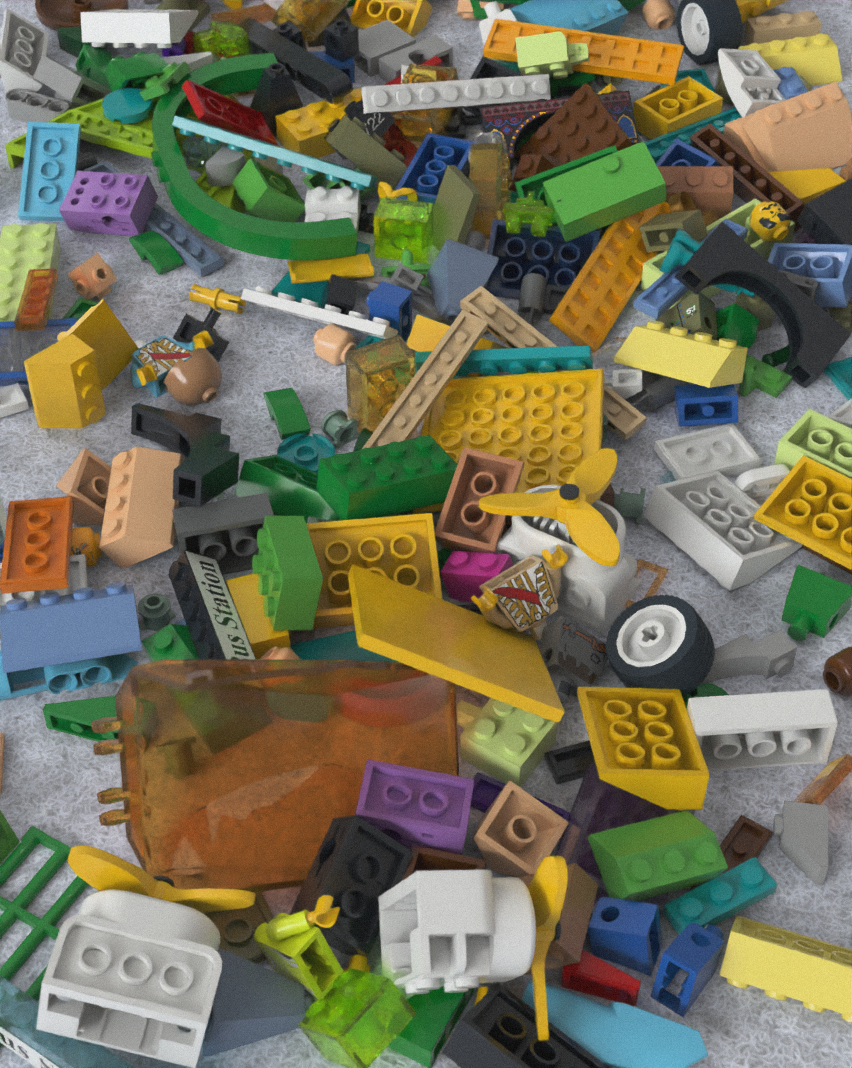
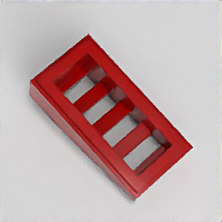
[561,949,641,1006]

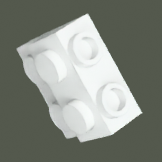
[304,186,361,235]

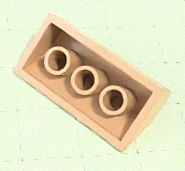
[99,446,184,568]

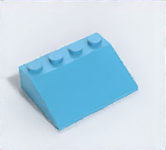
[511,0,629,35]

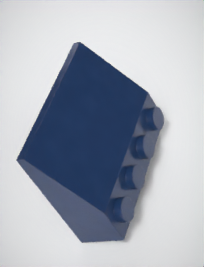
[483,219,600,299]

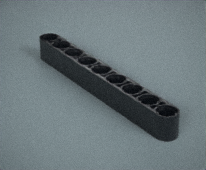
[229,17,353,104]

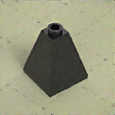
[250,63,304,137]

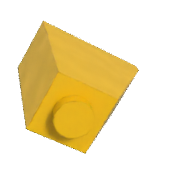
[768,168,846,206]

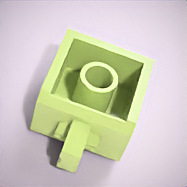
[516,31,589,79]
[453,698,557,788]

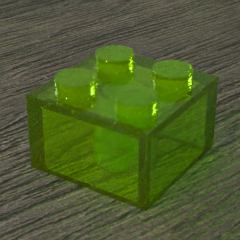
[374,197,433,264]
[298,968,417,1068]

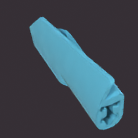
[0,651,138,701]
[522,978,708,1068]

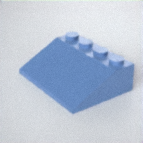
[0,582,142,673]

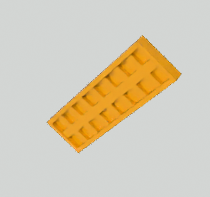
[483,19,684,85]
[549,201,672,355]

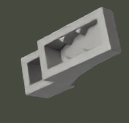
[700,629,797,685]

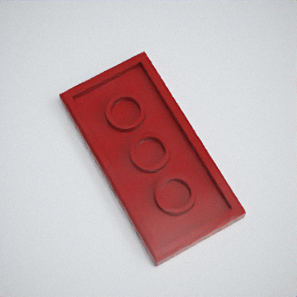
[182,80,278,146]

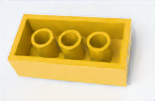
[275,88,387,158]

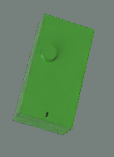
[543,141,666,242]

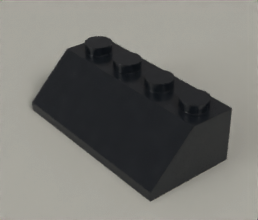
[442,982,609,1068]

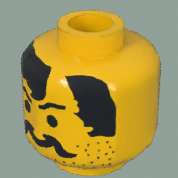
[750,201,791,242]

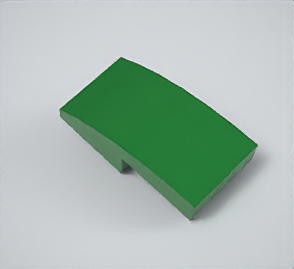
[129,230,184,275]
[264,388,311,440]

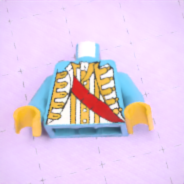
[130,331,214,398]

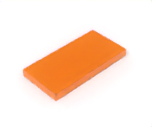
[0,496,74,594]

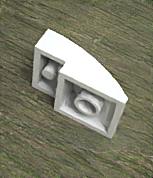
[718,48,786,117]

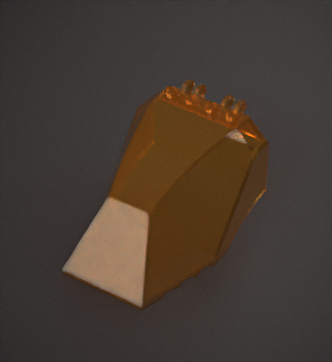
[91,659,459,893]

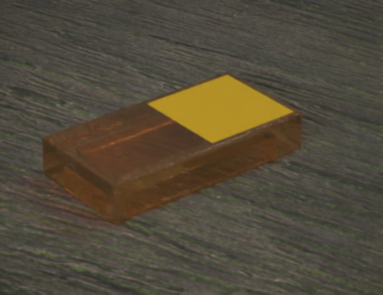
[794,754,852,805]

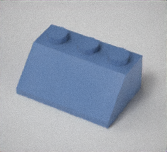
[768,243,852,308]

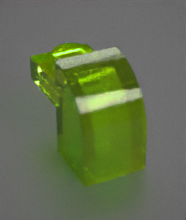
[192,21,249,59]

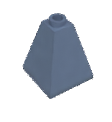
[426,239,498,324]
[203,948,312,1056]

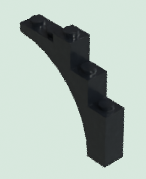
[131,403,239,507]

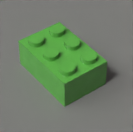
[252,516,323,631]

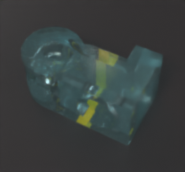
[182,127,229,168]

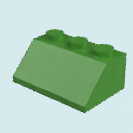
[587,810,728,901]

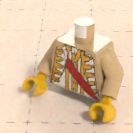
[471,544,568,640]

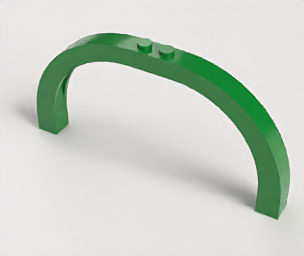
[151,53,357,260]

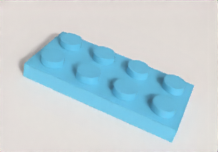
[18,122,81,221]

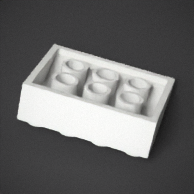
[80,9,198,48]
[643,470,802,590]

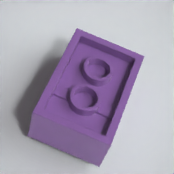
[59,171,158,236]
[355,759,474,855]

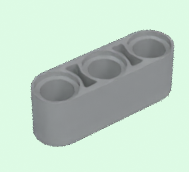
[5,89,70,123]

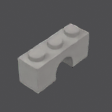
[379,35,453,83]

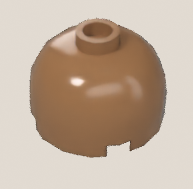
[164,348,222,405]

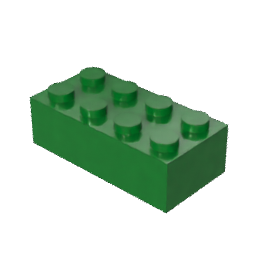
[316,435,458,520]

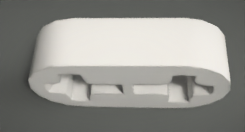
[735,464,790,498]

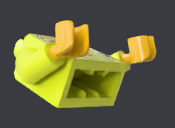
[254,895,371,1002]

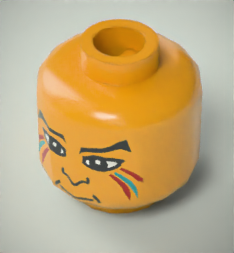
[71,527,102,567]

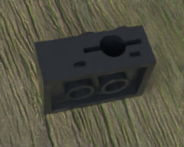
[289,815,414,955]

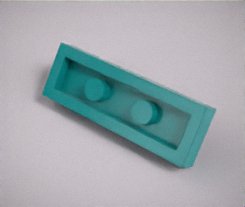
[662,857,777,934]

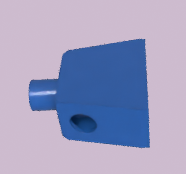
[586,897,663,976]
[650,923,725,1018]

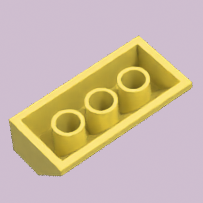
[739,34,843,86]
[614,321,748,388]
[719,915,852,1023]

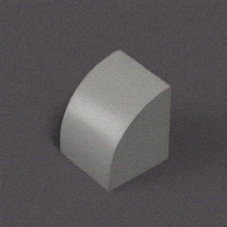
[206,147,246,186]

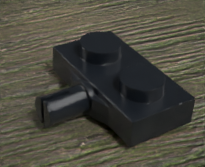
[437,107,480,139]
[173,307,229,362]

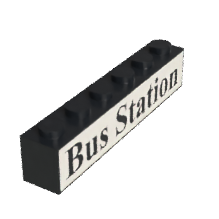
[168,550,266,709]

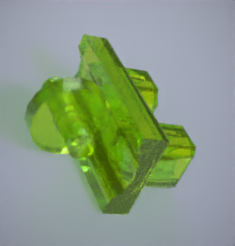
[503,191,553,237]

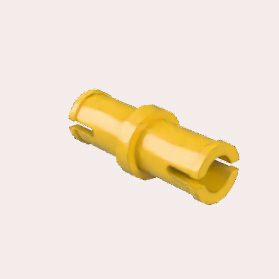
[189,284,246,314]

